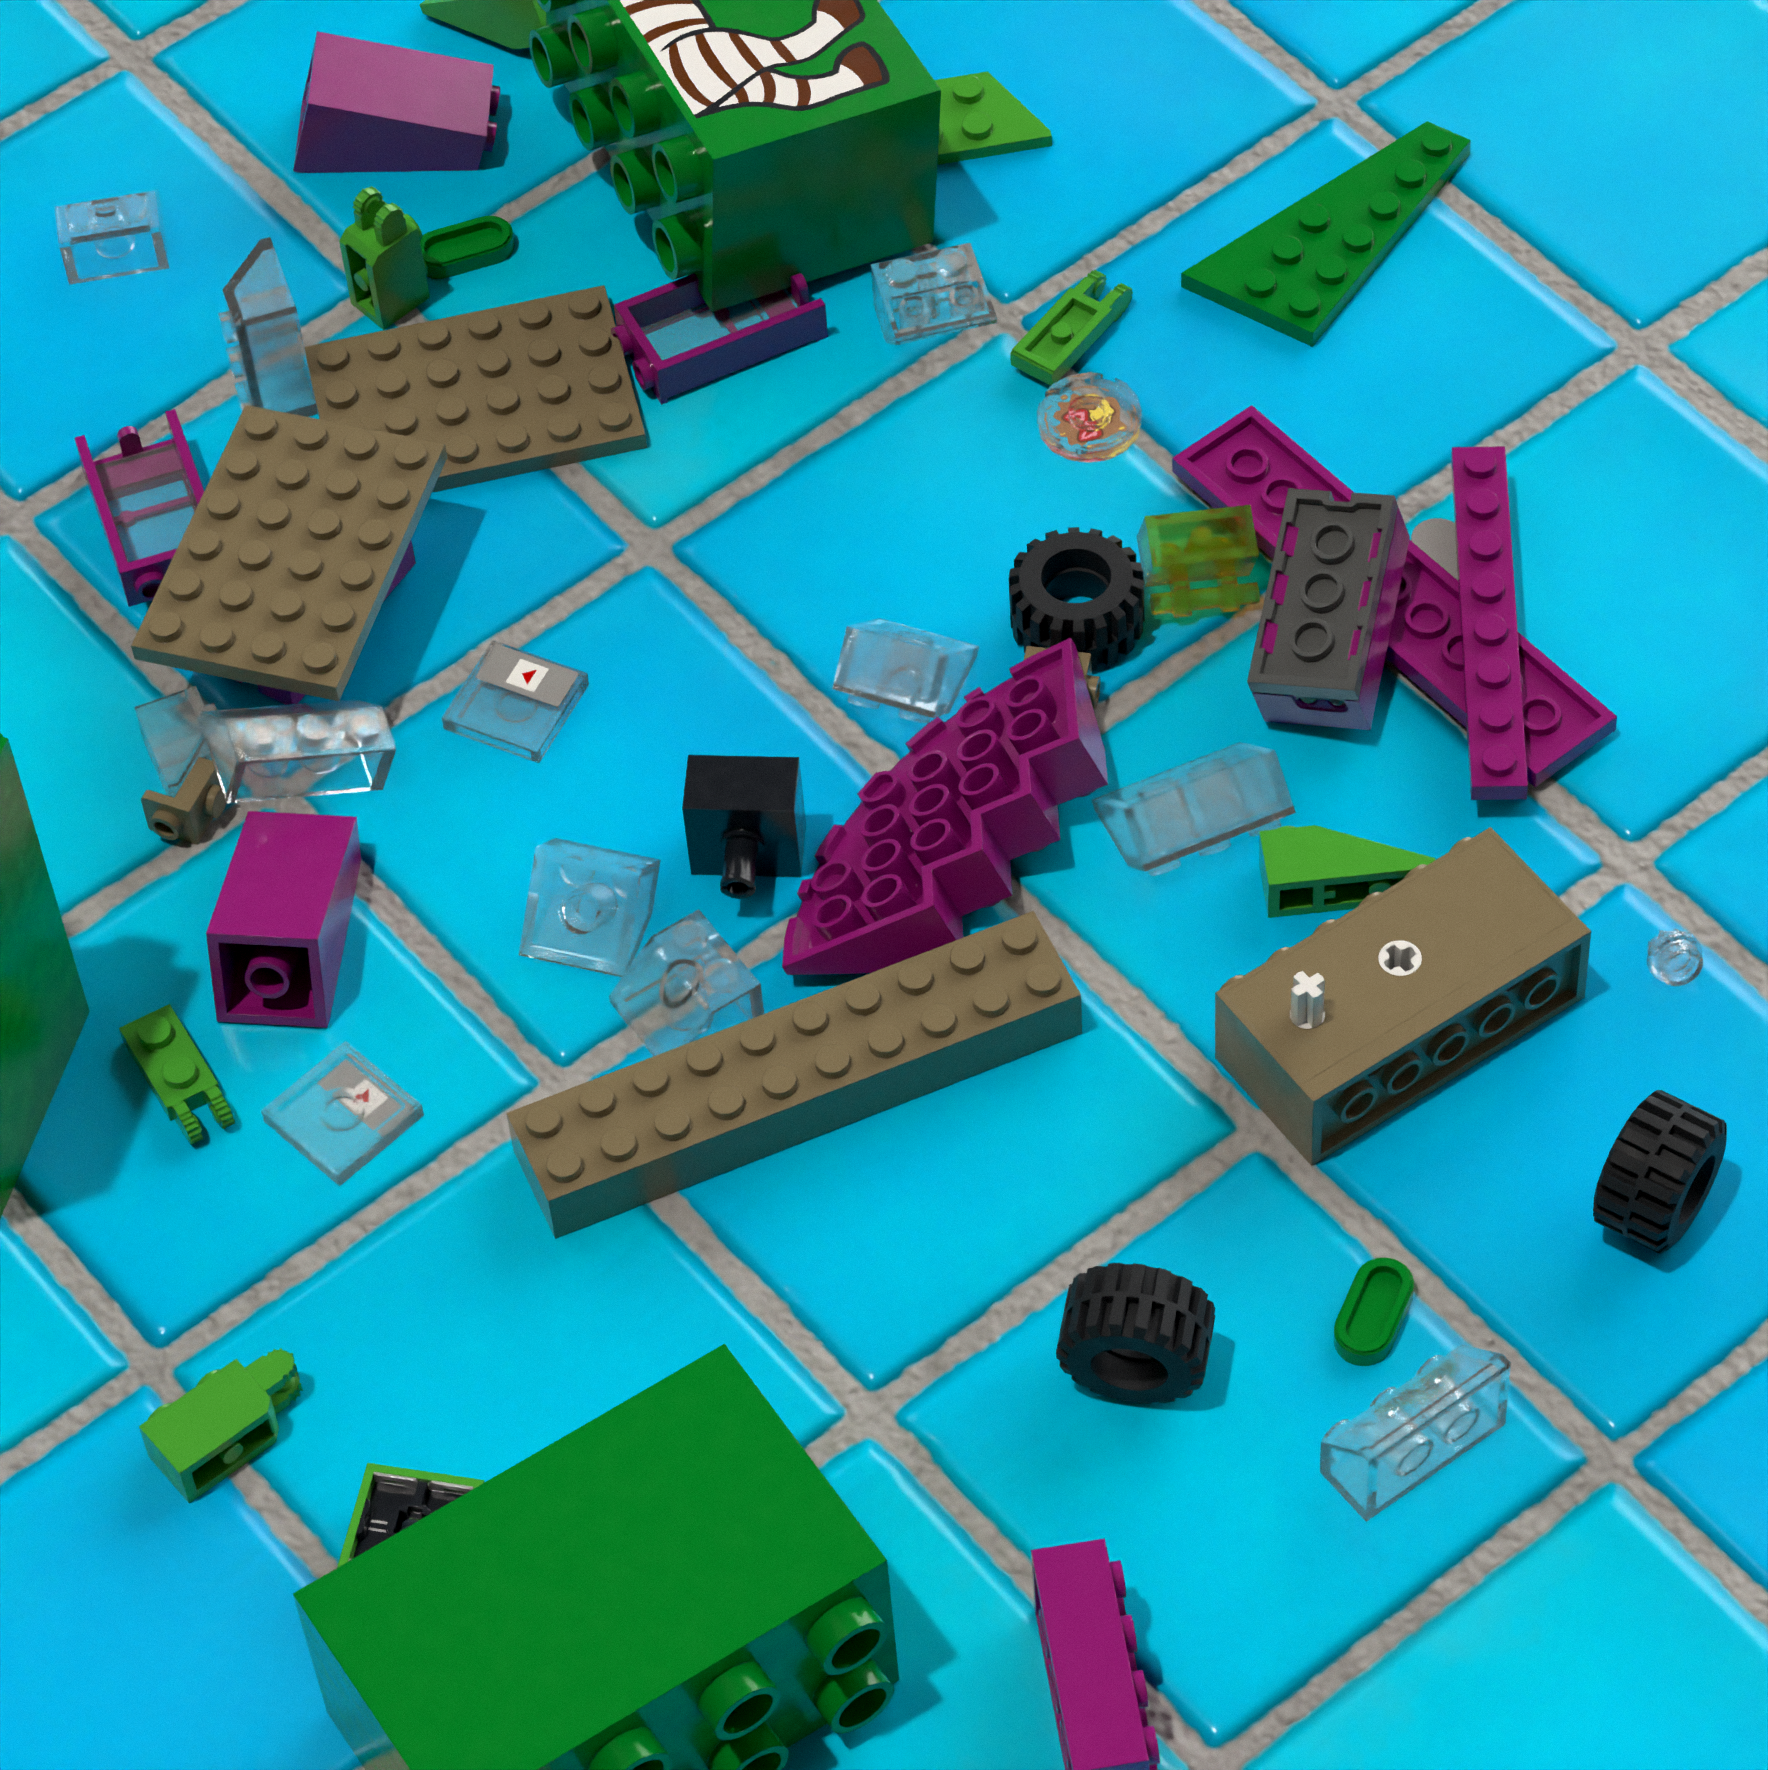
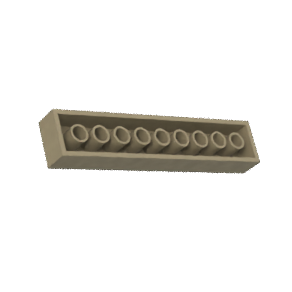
[506,911,1082,1239]

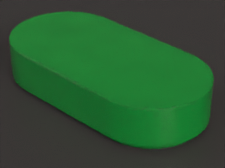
[420,216,515,279]
[1334,1258,1414,1366]

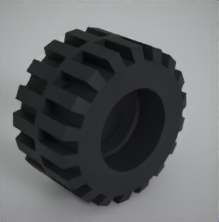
[1009,527,1145,671]
[1593,1090,1727,1254]
[1056,1263,1215,1404]

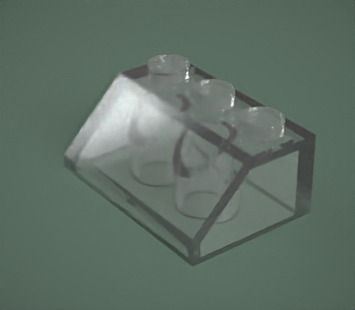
[218,237,318,417]
[199,699,397,803]
[1091,742,1296,876]
[1320,1345,1511,1522]

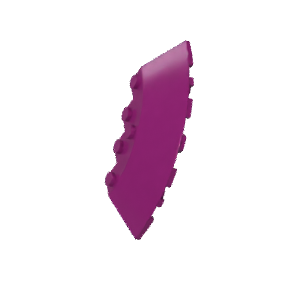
[782,638,1108,975]

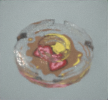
[1037,372,1142,463]

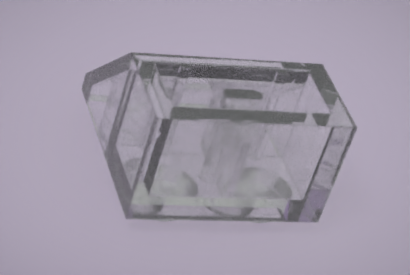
[871,243,997,345]

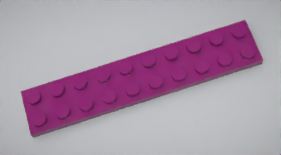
[1172,405,1617,787]

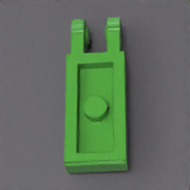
[1010,270,1133,387]
[119,1004,235,1145]

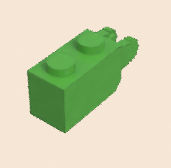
[339,186,430,330]
[139,1348,303,1503]

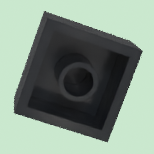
[682,755,806,899]

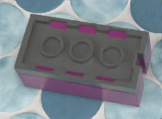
[1247,488,1410,730]

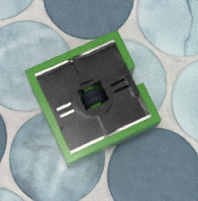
[337,1463,485,1568]

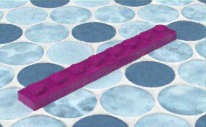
[1451,446,1528,800]

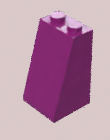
[293,31,500,173]
[206,811,361,1028]

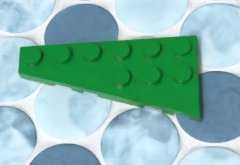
[1181,121,1471,347]

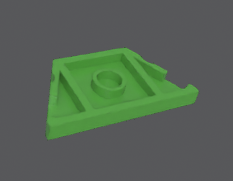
[935,71,1052,165]

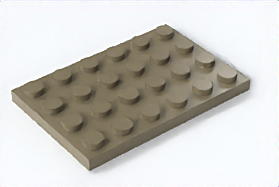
[304,285,647,493]
[131,405,447,701]

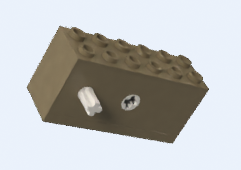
[1215,827,1591,1166]

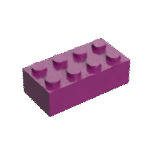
[1031,1538,1160,1770]

